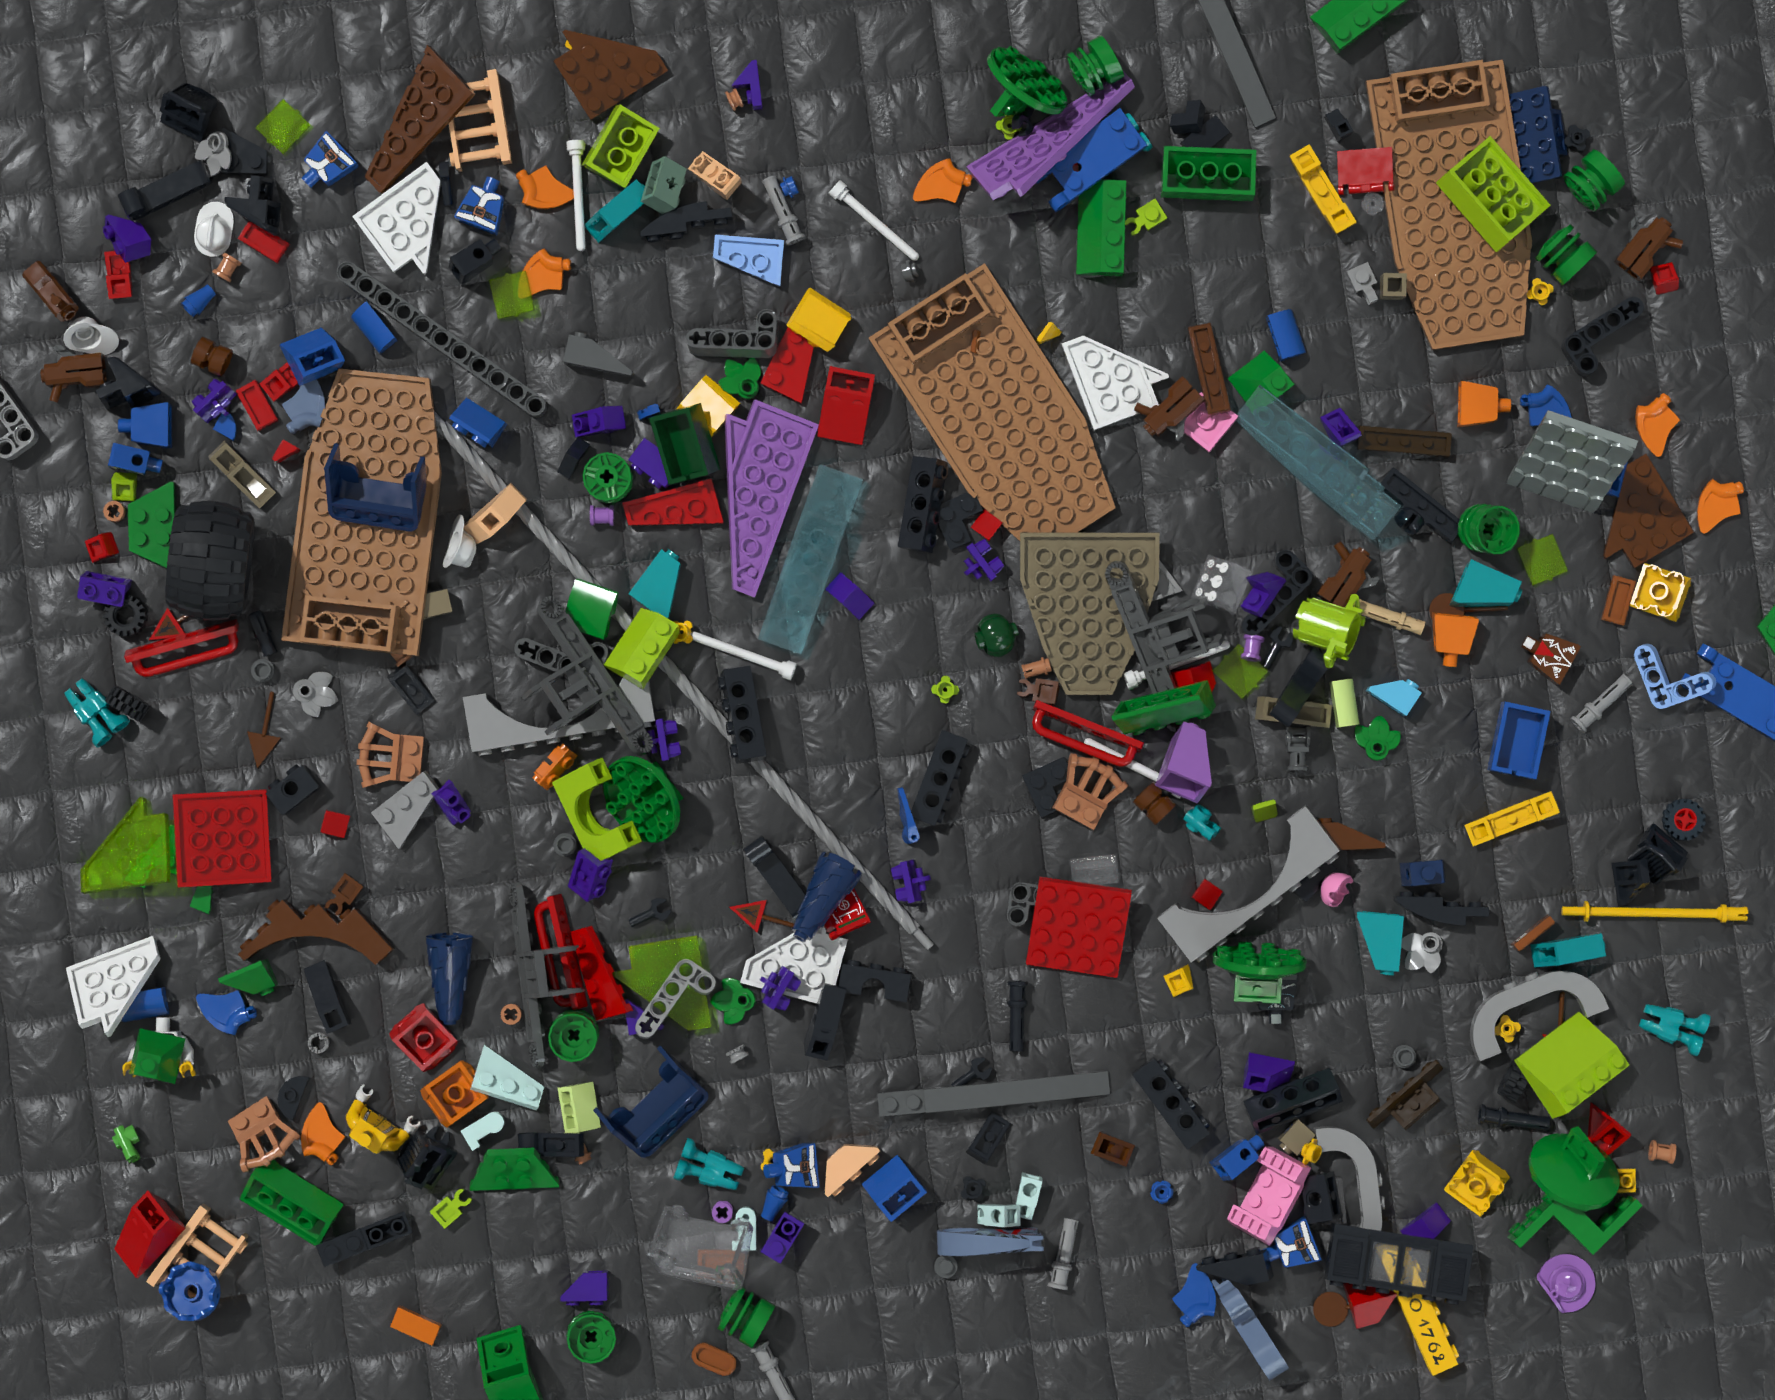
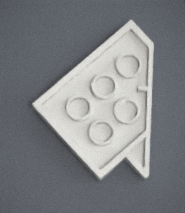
[352,162,441,275]
[1061,336,1169,430]
[740,926,848,1003]
[66,936,160,1037]

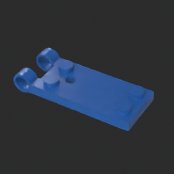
[1035,108,1147,212]
[1680,643,1775,741]

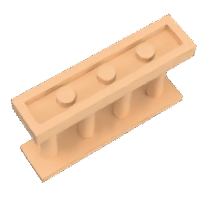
[449,69,512,172]
[146,1203,249,1299]

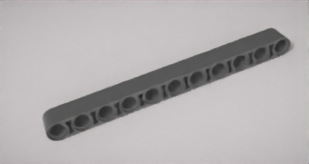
[337,261,547,418]

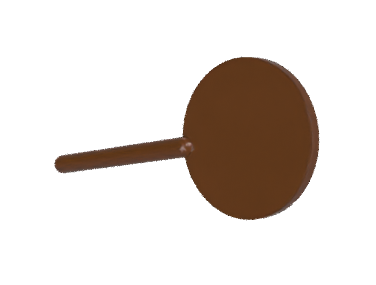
[1429,593,1508,619]
[1313,1292,1350,1327]

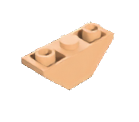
[688,151,742,200]
[463,483,527,544]
[825,1144,880,1197]

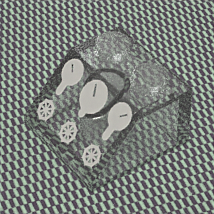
[1190,555,1253,615]

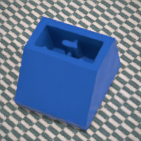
[279,327,345,386]
[449,398,507,448]
[862,1154,927,1222]

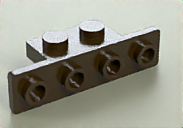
[1366,1060,1443,1131]

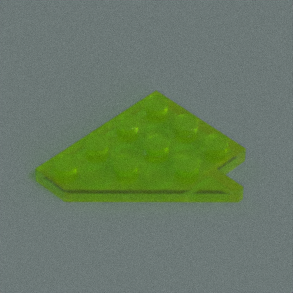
[80,797,171,894]
[613,935,712,1031]

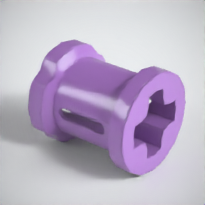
[590,505,614,526]
[1240,634,1265,662]
[712,1201,733,1223]

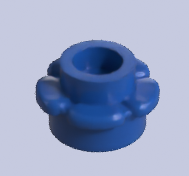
[780,176,799,198]
[1150,1180,1173,1204]

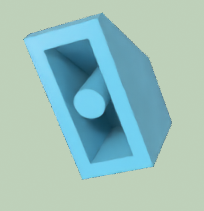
[1366,679,1422,716]

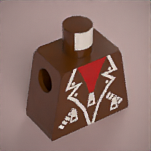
[1521,633,1581,686]

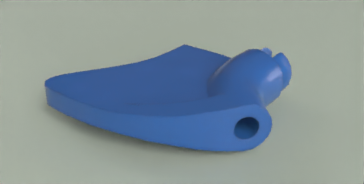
[1520,385,1572,426]
[897,787,920,844]
[196,990,257,1035]
[1172,1263,1216,1327]

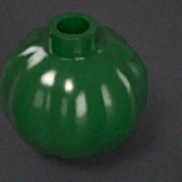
[974,613,1019,657]

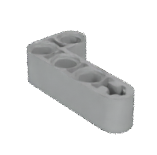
[0,380,39,460]
[635,959,715,1039]

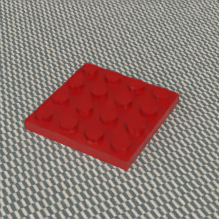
[172,790,271,888]
[1026,876,1132,978]

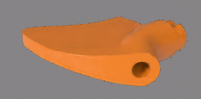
[913,158,973,203]
[516,166,574,209]
[518,248,571,299]
[1635,393,1680,457]
[1697,478,1744,534]
[301,1102,346,1165]

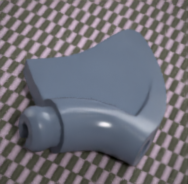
[282,379,326,434]

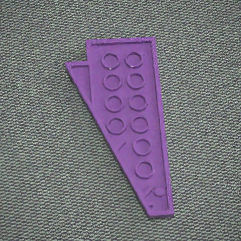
[966,71,1135,200]
[725,400,819,598]

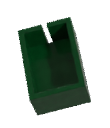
[649,403,721,485]

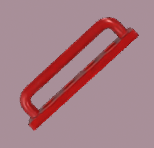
[124,619,239,677]
[1032,700,1144,767]
[534,894,588,1010]

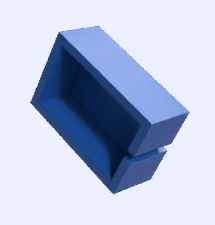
[1487,702,1551,780]

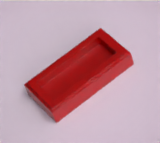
[238,221,290,264]
[235,379,279,431]

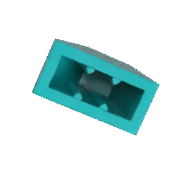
[584,179,645,243]
[629,549,681,619]
[1449,559,1522,607]
[1357,911,1404,975]
[1530,933,1606,967]

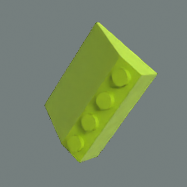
[1436,136,1551,252]
[1514,1012,1629,1119]

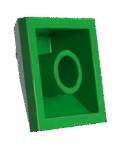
[1228,351,1294,415]
[218,959,278,997]
[129,1028,186,1084]

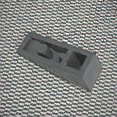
[563,332,633,378]

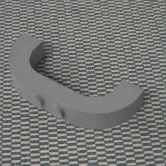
[1470,970,1609,1061]
[1313,1126,1385,1250]

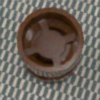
[191,337,233,377]
[1133,781,1176,825]

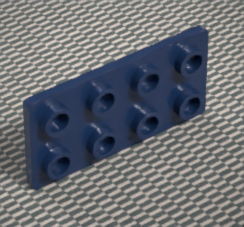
[1509,86,1568,183]

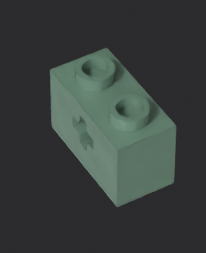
[641,156,687,214]

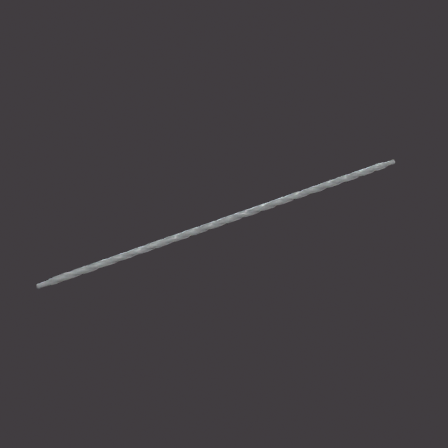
[435,412,934,950]

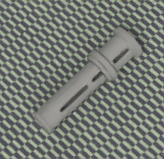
[762,175,806,246]
[1570,674,1633,733]
[1047,1218,1079,1290]
[749,1340,795,1400]

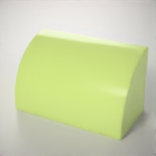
[1329,679,1360,728]
[558,1082,601,1133]

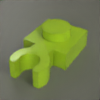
[1125,199,1167,236]
[429,1188,472,1229]

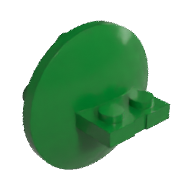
[987,46,1067,117]
[603,756,683,843]
[1213,942,1307,1004]
[1528,1126,1620,1212]

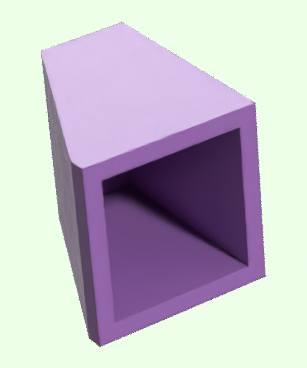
[1155,722,1212,803]

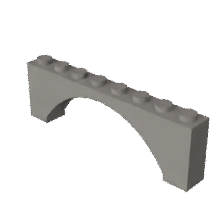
[463,678,656,756]
[1157,805,1340,963]

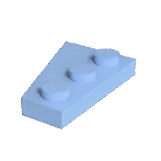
[713,235,784,287]

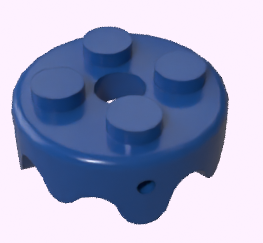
[159,1262,221,1321]

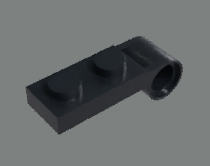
[518,1132,584,1157]

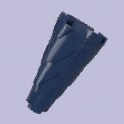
[792,852,862,942]
[426,933,473,1025]

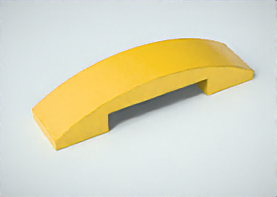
[1289,144,1357,235]
[1464,791,1560,846]

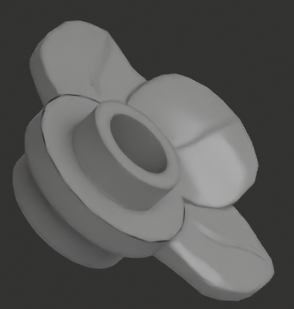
[195,131,232,177]
[292,672,338,717]
[1401,932,1442,973]

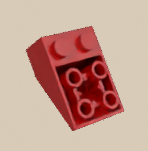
[817,366,875,445]
[114,1190,186,1279]

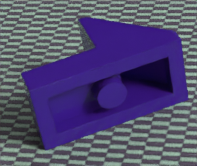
[732,60,763,110]
[1241,572,1286,617]

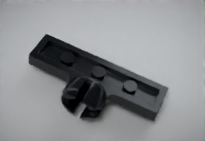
[1378,467,1460,543]

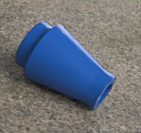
[181,284,216,317]
[761,1185,789,1221]

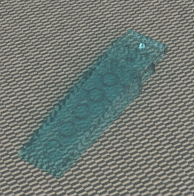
[1236,385,1401,540]
[758,464,863,654]

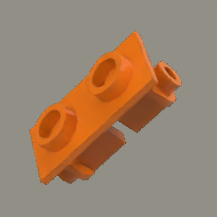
[532,743,577,791]

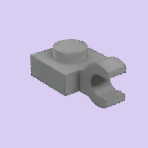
[1346,262,1378,305]

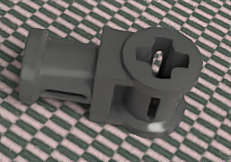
[1285,726,1311,771]

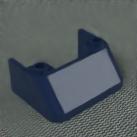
[324,443,427,531]
[593,1046,708,1158]

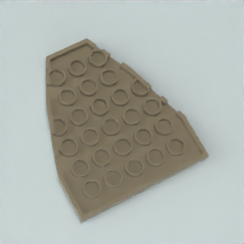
[1020,532,1160,695]

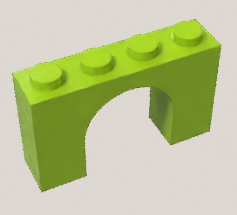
[552,757,642,861]

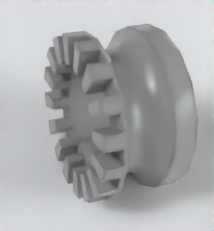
[308,1032,330,1054]
[726,1044,749,1064]

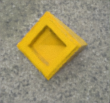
[1036,321,1062,345]
[1163,965,1193,997]

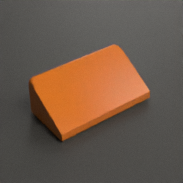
[390,1305,442,1346]

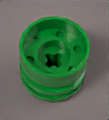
[1066,35,1124,97]
[1563,149,1625,212]
[1535,224,1597,286]
[583,452,634,504]
[1458,504,1520,554]
[548,1009,599,1062]
[717,1286,776,1348]
[566,1310,616,1364]

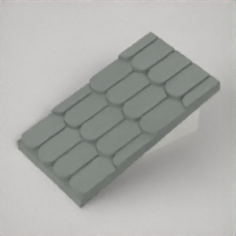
[1506,410,1638,513]

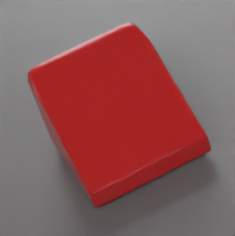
[1650,262,1679,295]
[272,440,301,463]
[970,509,1003,542]
[85,532,119,563]
[320,810,350,838]
[1191,878,1223,910]

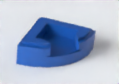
[637,404,661,421]
[213,413,237,441]

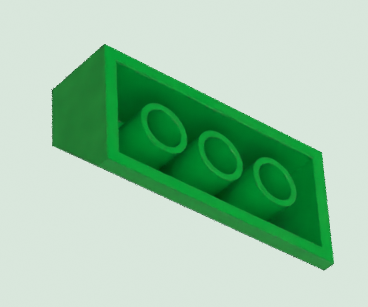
[1309,0,1409,54]
[1161,146,1256,201]
[1076,180,1126,276]
[1111,680,1216,735]
[240,1160,344,1246]

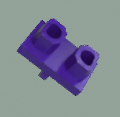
[192,379,237,424]
[964,539,1004,581]
[642,719,681,761]
[431,780,471,825]
[891,859,931,903]
[760,966,801,1011]

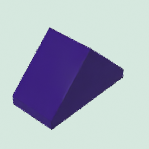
[1320,408,1362,450]
[825,572,875,620]
[625,998,665,1035]
[1400,1202,1451,1249]

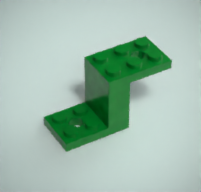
[1507,1194,1643,1255]
[476,1325,544,1400]

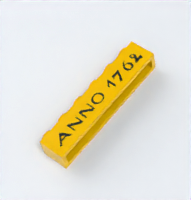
[1374,1243,1459,1376]

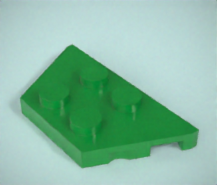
[128,482,176,568]
[469,1148,559,1191]

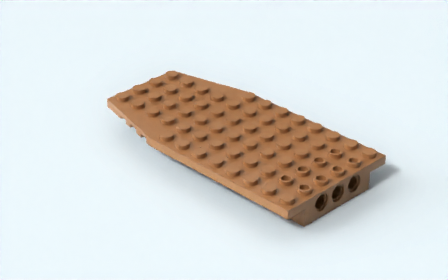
[1365,59,1532,350]
[868,263,1115,541]
[281,369,442,656]

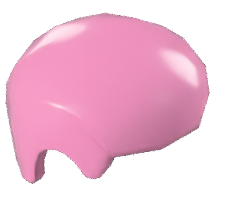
[1321,872,1353,907]

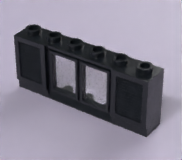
[1324,1223,1474,1305]

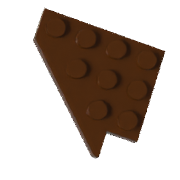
[553,30,668,120]
[1603,454,1694,568]

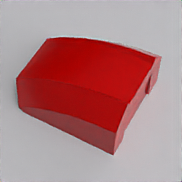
[389,1003,458,1072]

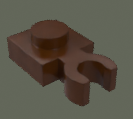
[1017,678,1060,705]
[325,873,364,916]

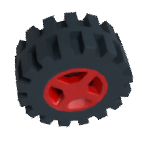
[1662,799,1706,840]

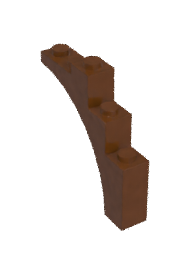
[238,899,395,965]

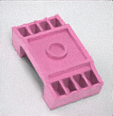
[1227,1146,1311,1246]

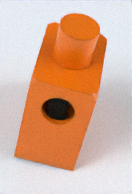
[1457,381,1511,427]
[1432,612,1479,667]

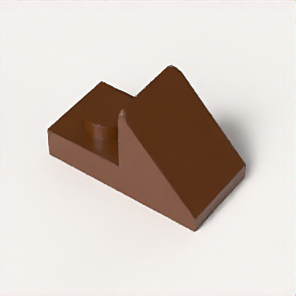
[1091,1131,1135,1167]

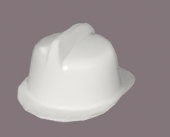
[194,202,234,257]
[63,317,119,355]
[443,514,476,568]

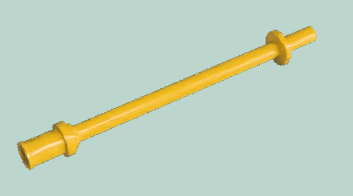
[1561,901,1748,923]

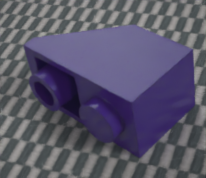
[103,215,151,263]
[572,406,626,438]
[628,438,669,489]
[1243,1052,1295,1092]
[761,1211,805,1264]
[560,1270,608,1306]

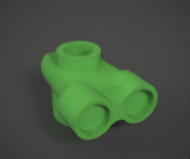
[112,1125,141,1164]

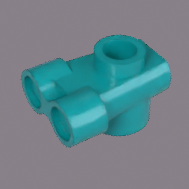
[1183,804,1221,841]

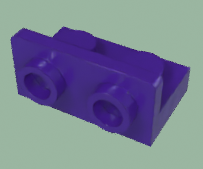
[77,571,132,607]
[568,848,613,902]

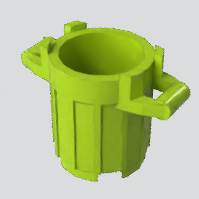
[1293,594,1366,668]

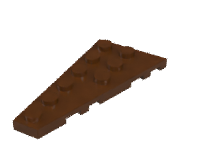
[365,45,476,194]

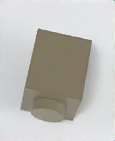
[1380,273,1407,300]
[1278,1119,1315,1156]

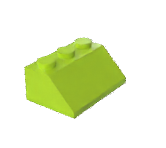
[582,104,660,188]
[604,608,680,689]

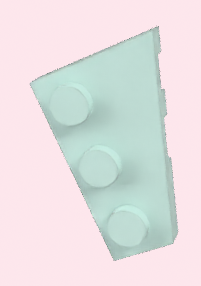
[470,1045,544,1111]

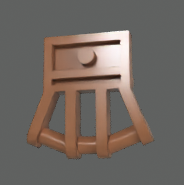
[356,722,425,788]
[1052,753,1129,830]
[228,1096,300,1172]

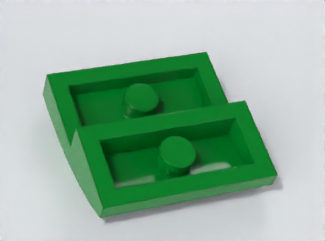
[565,578,619,640]

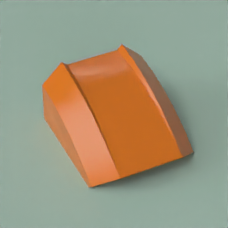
[420,1060,489,1128]

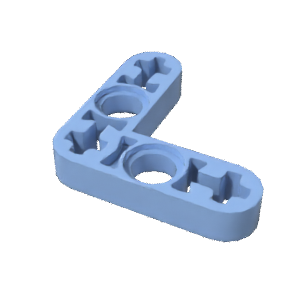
[1634,644,1716,709]

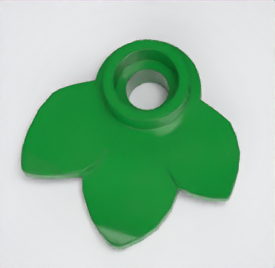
[718,358,761,399]
[1354,716,1401,761]
[710,978,756,1024]

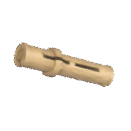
[1359,599,1426,636]

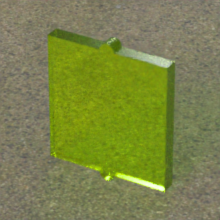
[256,99,311,154]
[489,271,535,319]
[1517,534,1568,586]
[1213,644,1268,699]

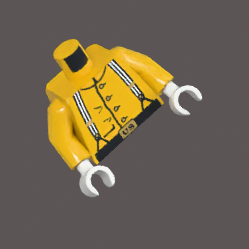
[346,1084,420,1154]

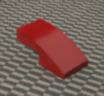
[104,250,132,299]
[259,362,298,402]

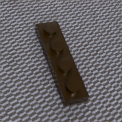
[1357,426,1452,457]

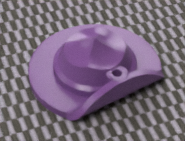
[1537,1254,1595,1313]

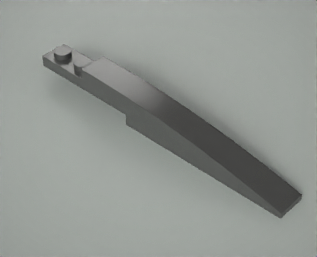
[1196,0,1276,128]
[877,1071,1110,1117]

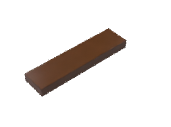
[1188,323,1231,417]

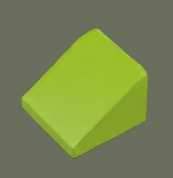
[111,472,137,501]
[1251,799,1277,822]

